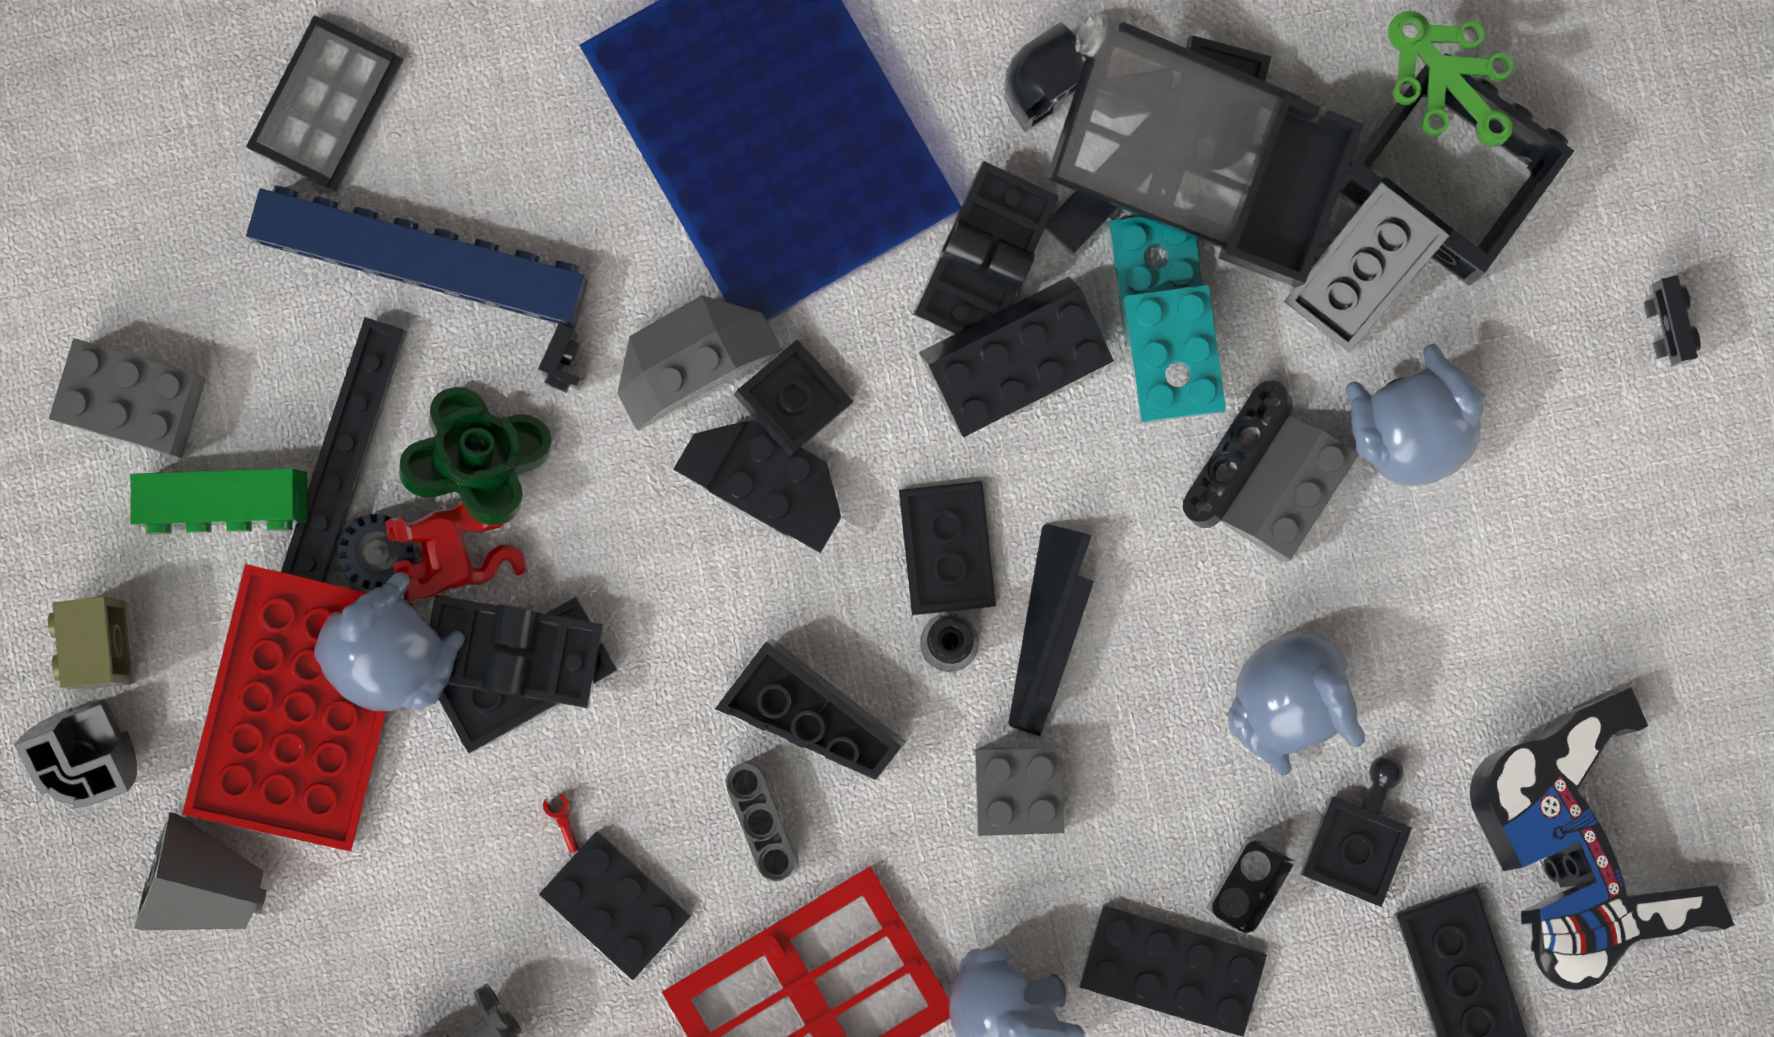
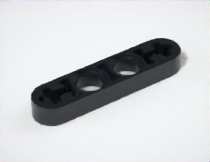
[1183,381,1293,528]

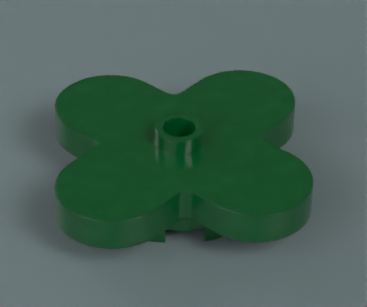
[399,387,551,525]

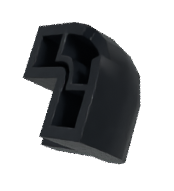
[1004,22,1088,132]
[14,699,137,808]

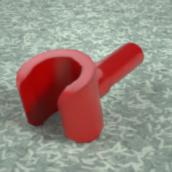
[543,793,579,853]

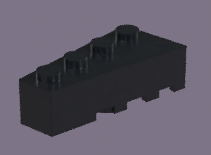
[715,638,906,780]

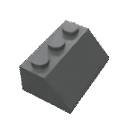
[1220,415,1359,563]

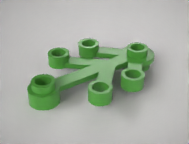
[1388,11,1513,147]

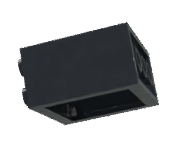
[1339,53,1574,286]

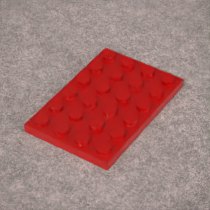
[182,564,413,852]

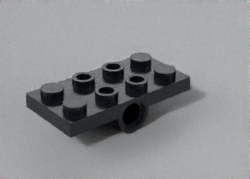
[912,161,1059,334]
[429,595,604,709]

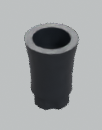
[920,613,979,672]

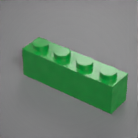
[130,468,307,535]

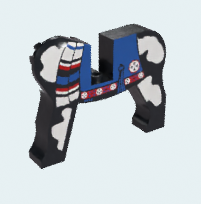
[1470,687,1735,990]

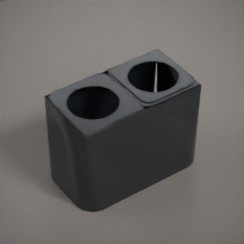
[1206,838,1294,933]

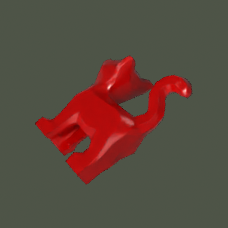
[385,500,526,601]

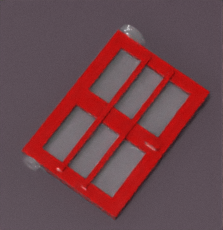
[662,866,952,1037]

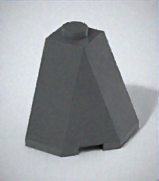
[134,812,267,930]

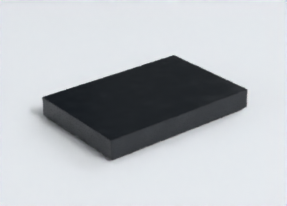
[899,481,996,616]

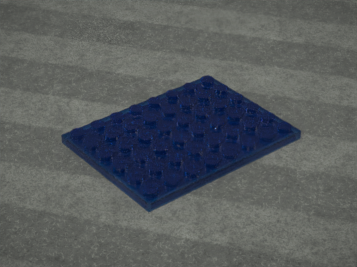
[579,0,961,321]

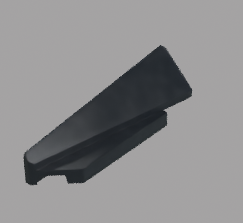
[1008,524,1094,737]

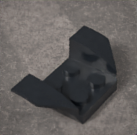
[673,420,841,554]

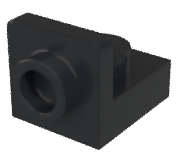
[538,323,583,393]

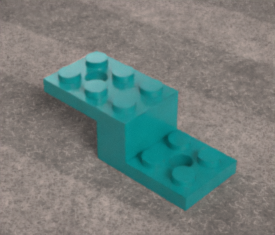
[1108,210,1226,424]

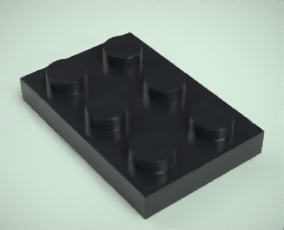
[539,831,691,981]

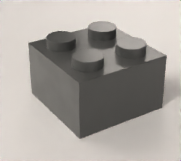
[974,747,1064,836]

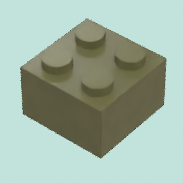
[48,596,133,690]

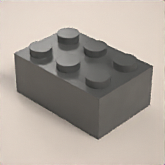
[49,338,206,458]

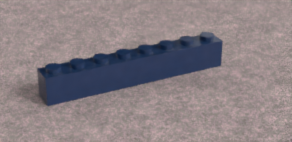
[246,185,588,329]

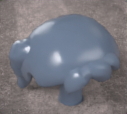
[1346,344,1484,486]
[315,572,465,711]
[1228,630,1365,776]
[949,946,1085,1037]

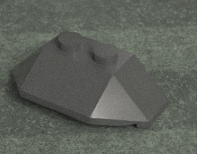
[617,295,783,431]

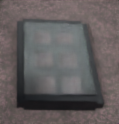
[246,15,404,192]

